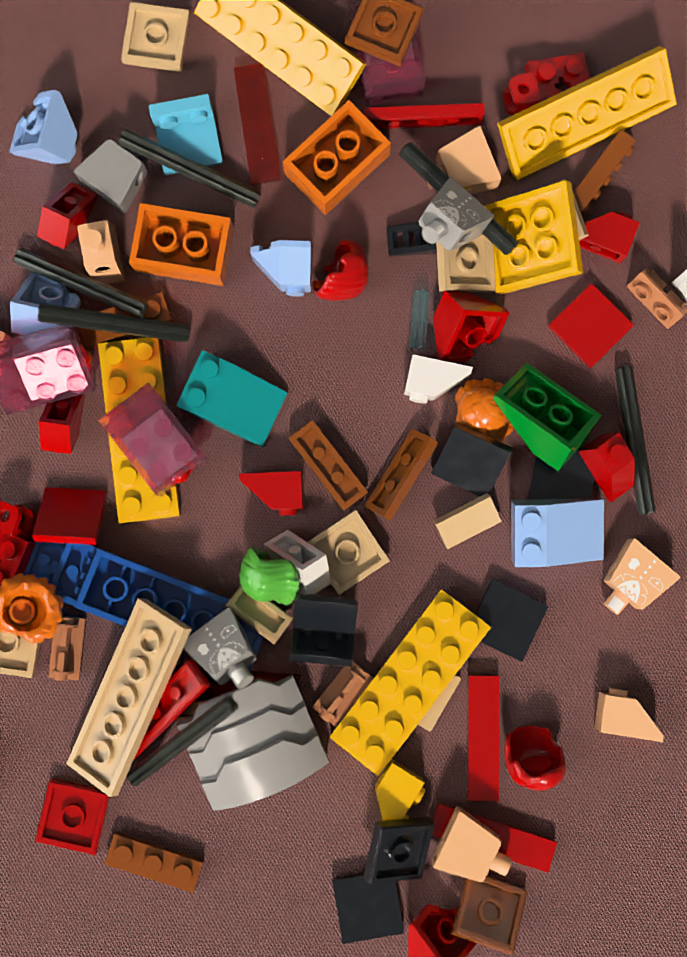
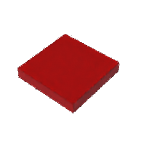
[547,283,634,369]
[32,487,107,545]
[35,778,110,855]

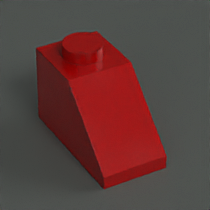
[37,182,98,249]
[579,211,640,263]
[38,387,86,454]
[578,432,635,502]
[239,471,303,516]

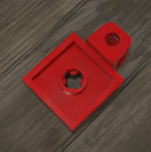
[502,52,590,115]
[0,501,37,587]

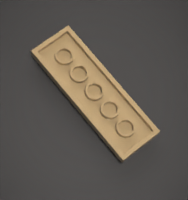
[66,598,192,797]

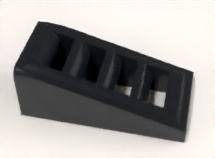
[386,222,437,257]

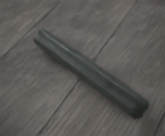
[119,128,260,208]
[399,142,518,255]
[14,248,148,318]
[37,304,190,343]
[615,366,656,515]
[126,695,238,786]

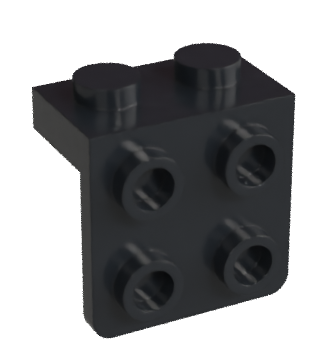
[290,594,358,667]

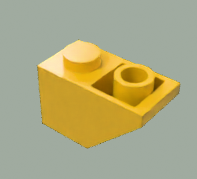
[375,759,426,821]

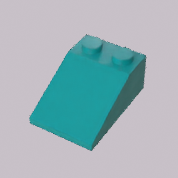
[176,350,288,448]

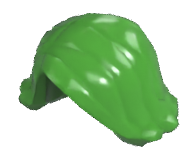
[239,546,301,605]

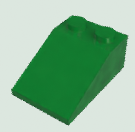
[493,363,602,471]

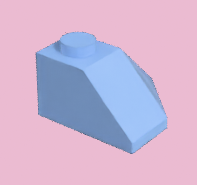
[9,90,78,164]
[250,240,312,296]
[10,271,81,339]

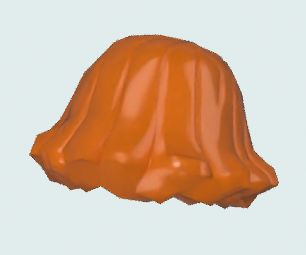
[455,378,514,442]
[0,573,63,644]

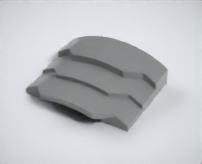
[177,675,329,811]

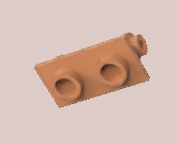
[626,267,687,329]
[48,617,86,681]
[312,661,374,727]

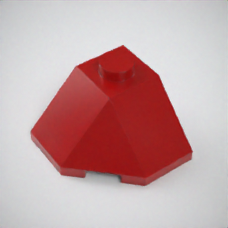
[433,291,510,363]
[408,904,477,957]

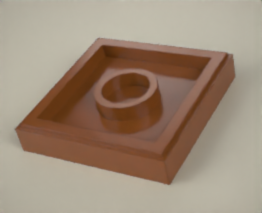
[345,0,425,67]
[451,876,528,955]

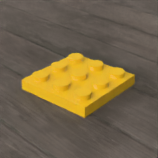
[484,180,583,295]

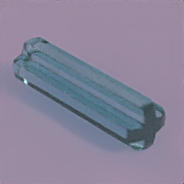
[409,290,430,350]

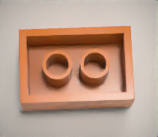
[283,100,391,215]
[129,203,234,286]

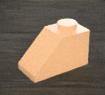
[594,688,664,742]

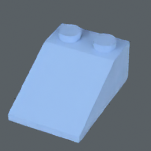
[511,498,604,567]

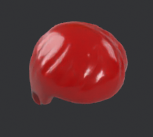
[312,239,369,301]
[504,725,566,791]

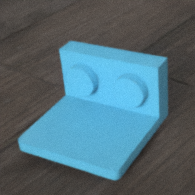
[148,94,223,175]

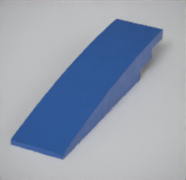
[23,542,263,672]

